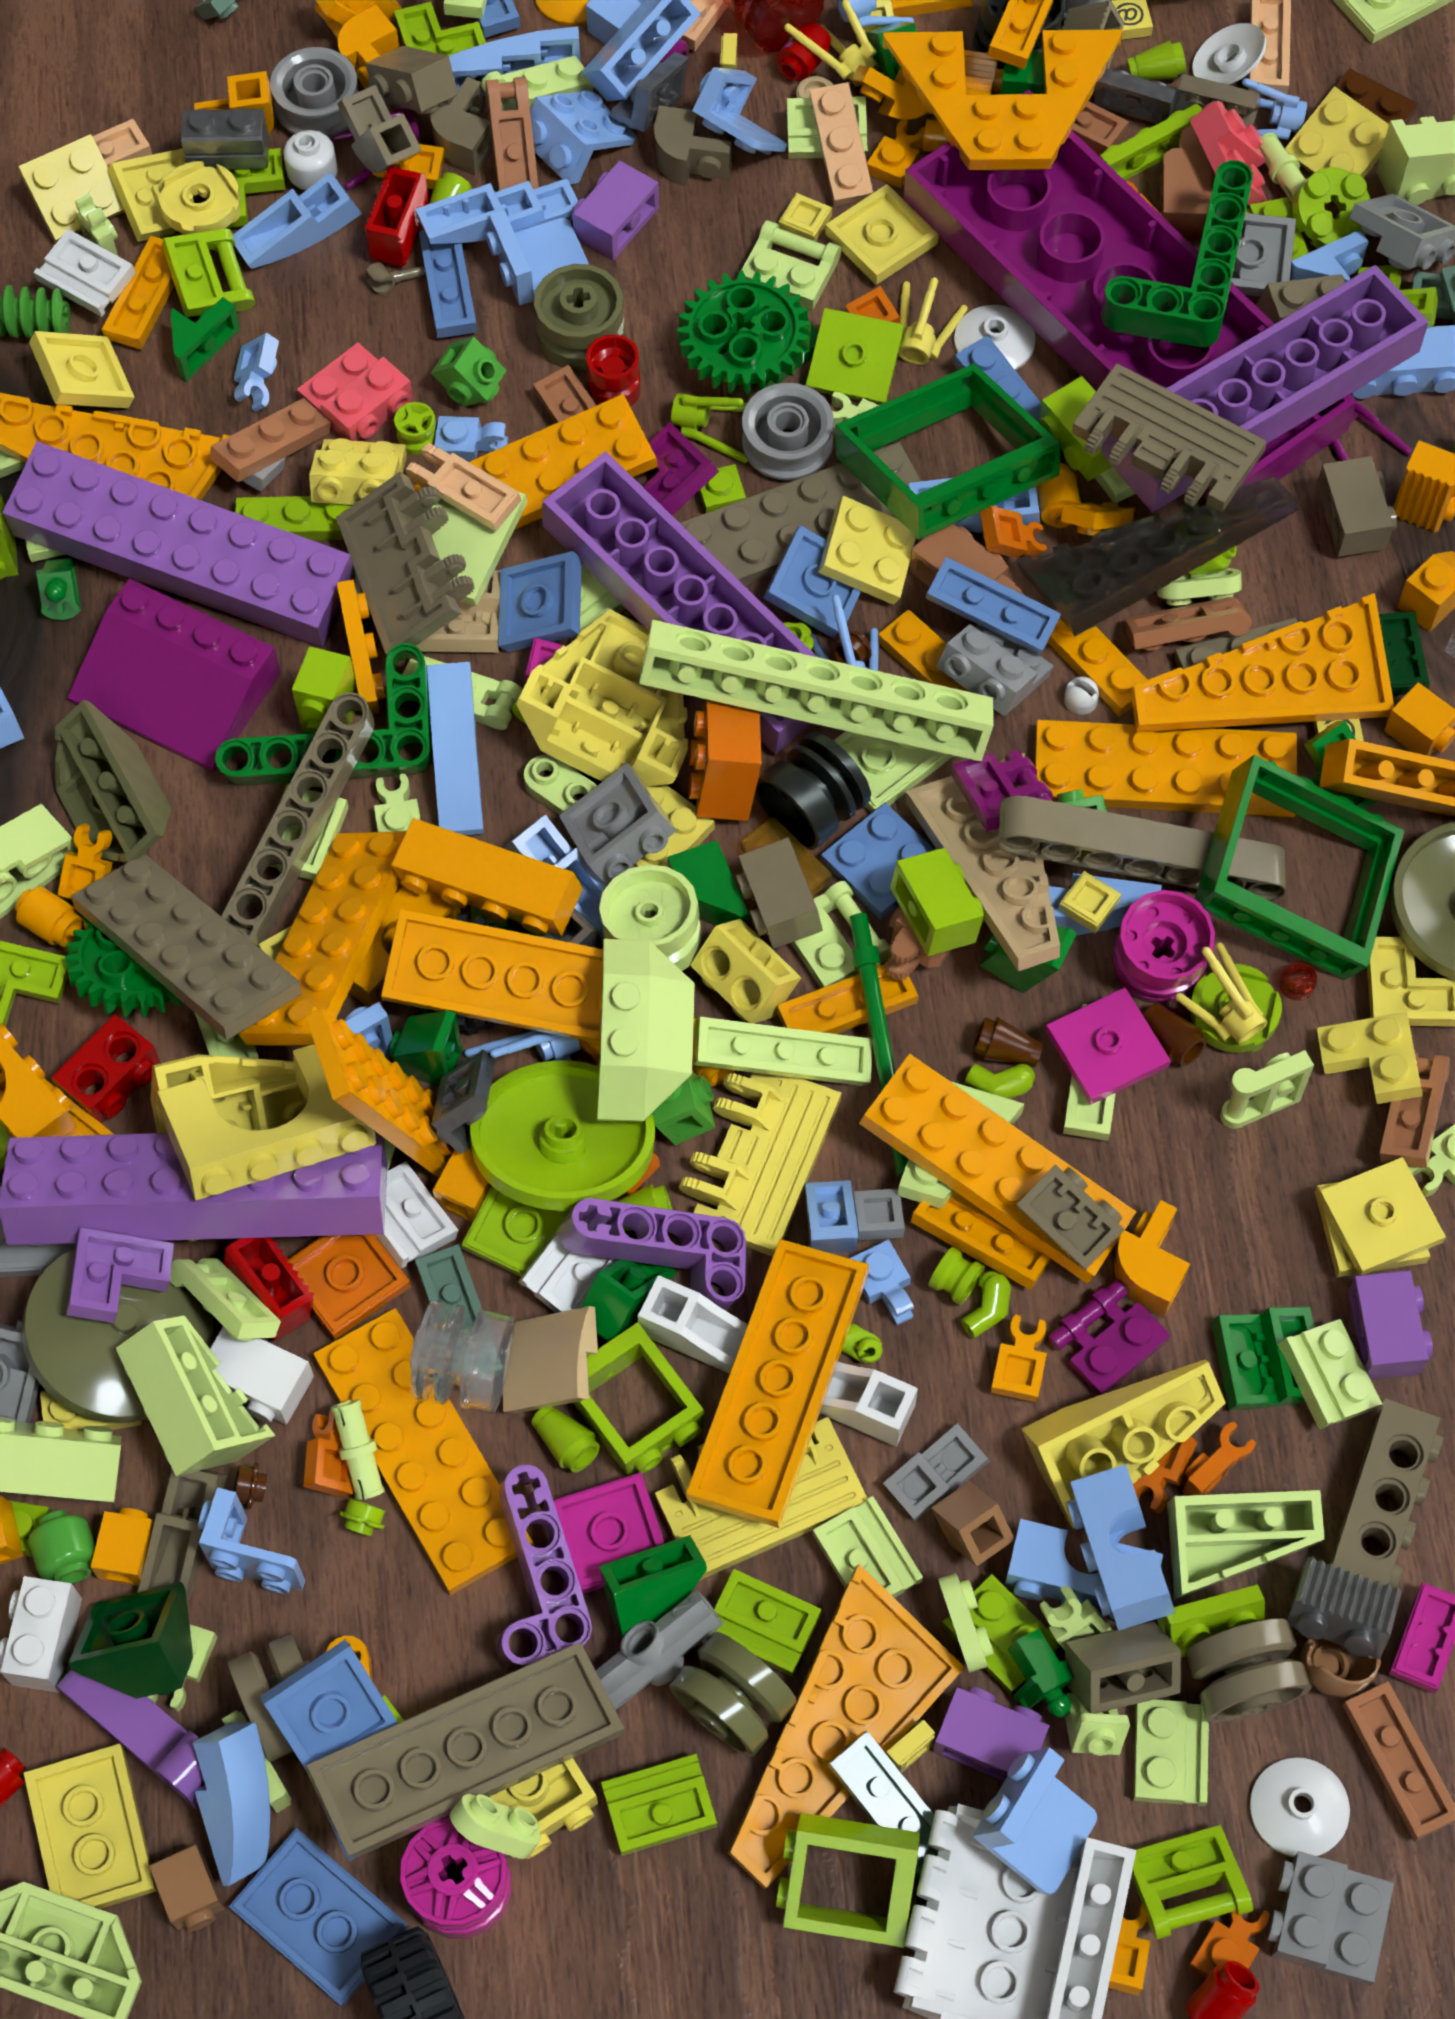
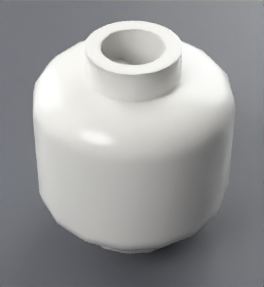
[283,130,338,190]

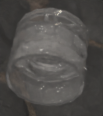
[410,1300,514,1414]

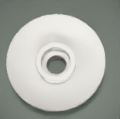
[1192,23,1266,85]
[954,305,1035,370]
[1250,1758,1350,1858]

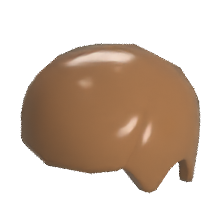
[1300,1637,1381,1698]

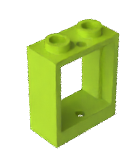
[573,1322,705,1476]
[776,1813,920,1948]

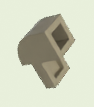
[430,77,493,176]
[337,85,422,173]
[654,105,732,186]

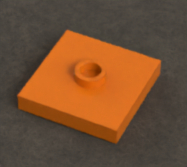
[287,1234,411,1340]

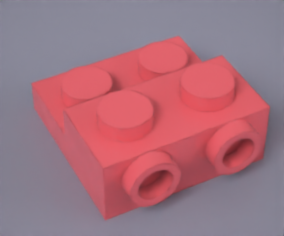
[1190,101,1268,205]
[297,342,414,441]

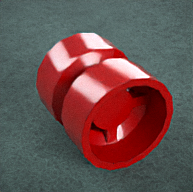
[586,334,641,407]

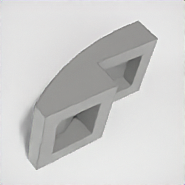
[883,1423,990,1520]

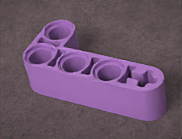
[558,1198,746,1311]
[496,1464,592,1669]
[56,1669,205,1809]

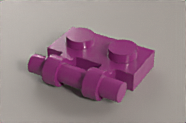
[952,750,1053,832]
[1047,1279,1171,1396]

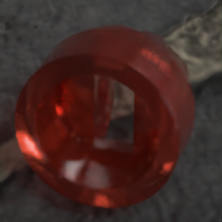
[1280,961,1317,1001]

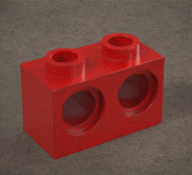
[51,1014,161,1124]

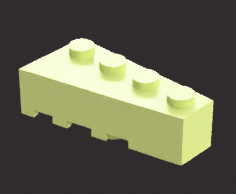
[0,804,78,919]

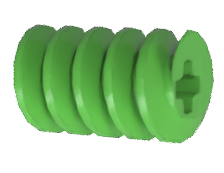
[0,285,71,339]

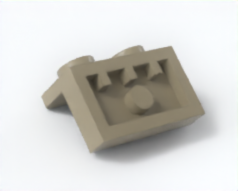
[1176,73,1262,127]
[1016,1164,1124,1272]

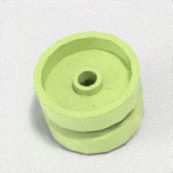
[599,864,702,971]

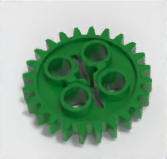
[677,270,811,394]
[65,918,182,1017]

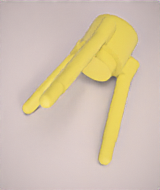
[784,0,879,87]
[899,277,968,365]
[1175,942,1267,1044]

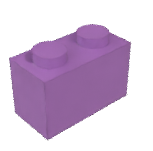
[572,160,660,261]
[1347,1270,1433,1379]
[933,1686,1050,1782]

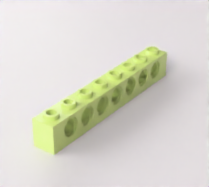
[639,619,994,762]

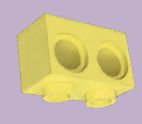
[690,919,801,1024]

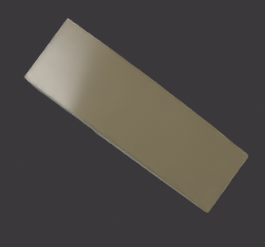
[138,1469,228,1606]

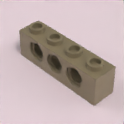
[1329,1398,1444,1588]

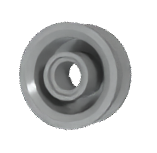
[270,47,359,137]
[742,383,834,480]

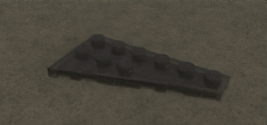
[1016,476,1299,636]

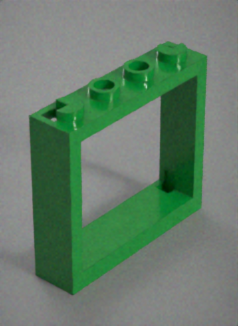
[835,363,1060,539]
[1195,755,1404,980]

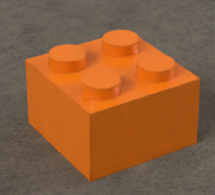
[688,699,762,821]

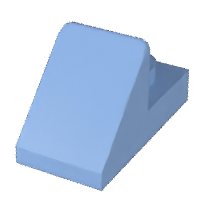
[1289,230,1369,282]
[805,1180,858,1254]

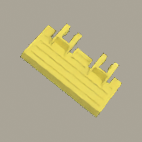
[679,1073,842,1257]
[655,1417,868,1581]

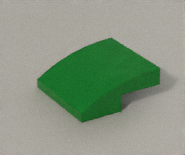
[1211,1307,1315,1410]

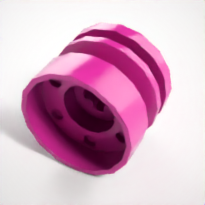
[1112,890,1215,1004]
[400,1818,512,1939]

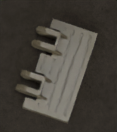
[1072,363,1267,512]
[336,472,475,655]

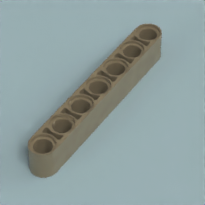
[221,692,375,947]
[999,795,1286,901]

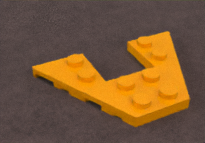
[883,29,1123,170]

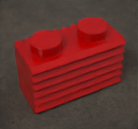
[364,167,430,266]
[224,1237,314,1341]

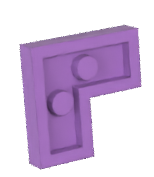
[66,1227,174,1323]

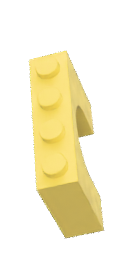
[157,1044,377,1201]

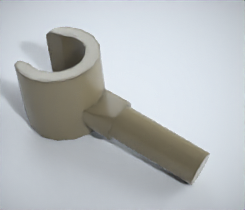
[366,262,425,295]

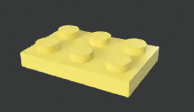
[24,1743,157,1909]

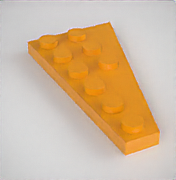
[0,393,229,500]
[1131,593,1394,732]
[727,1564,965,1889]

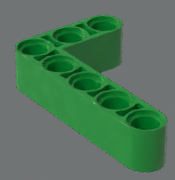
[1101,160,1253,347]
[215,643,433,786]

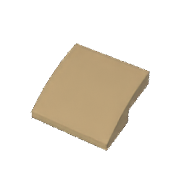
[415,570,501,653]
[503,1306,598,1414]

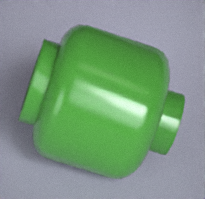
[28,1510,96,1585]

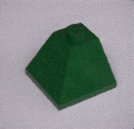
[68,1582,193,1699]

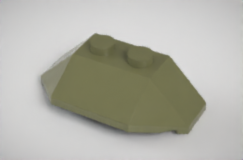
[55,700,172,863]

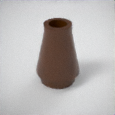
[1143,1002,1207,1066]
[973,1017,1044,1068]

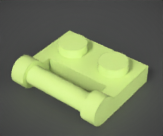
[742,220,842,310]
[791,881,890,988]
[1220,1050,1314,1129]

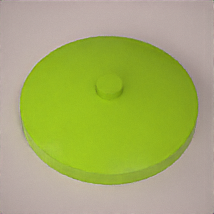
[470,1060,655,1211]

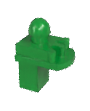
[36,558,82,620]
[1008,1629,1074,1718]

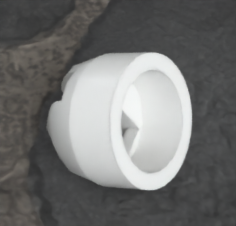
[1064,676,1099,715]

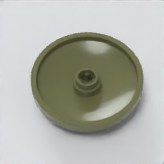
[1390,822,1455,981]
[22,1247,214,1423]

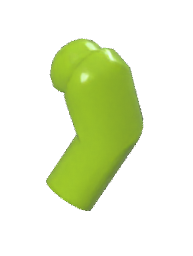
[965,1063,1035,1099]
[961,1271,1011,1339]
[842,1324,883,1364]

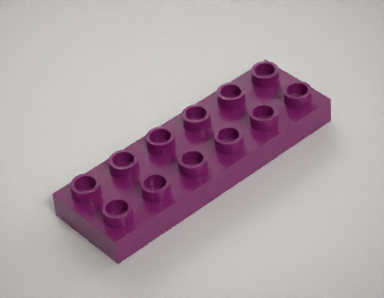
[904,89,1356,518]

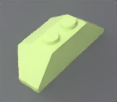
[597,939,695,1122]
[0,1882,142,2019]

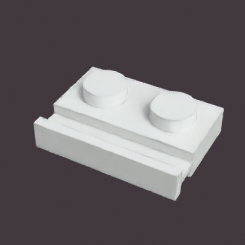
[33,229,136,317]
[375,1162,458,1269]
[518,1228,618,1313]

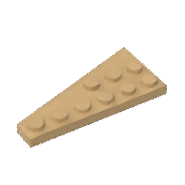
[906,753,1060,971]

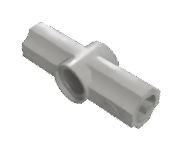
[596,1590,724,1711]

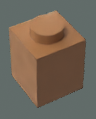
[931,1481,1015,1567]
[149,1845,225,1932]

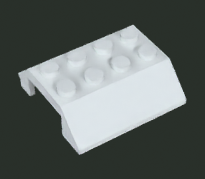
[893,1804,1136,2019]

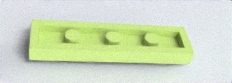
[692,1017,872,1086]

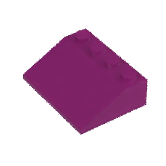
[67,578,281,772]

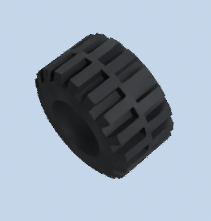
[361,1926,465,2019]

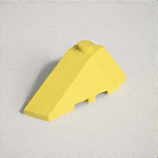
[1021,1359,1226,1528]

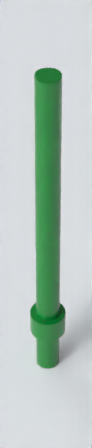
[849,913,908,1178]

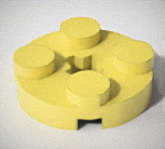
[158,161,241,235]

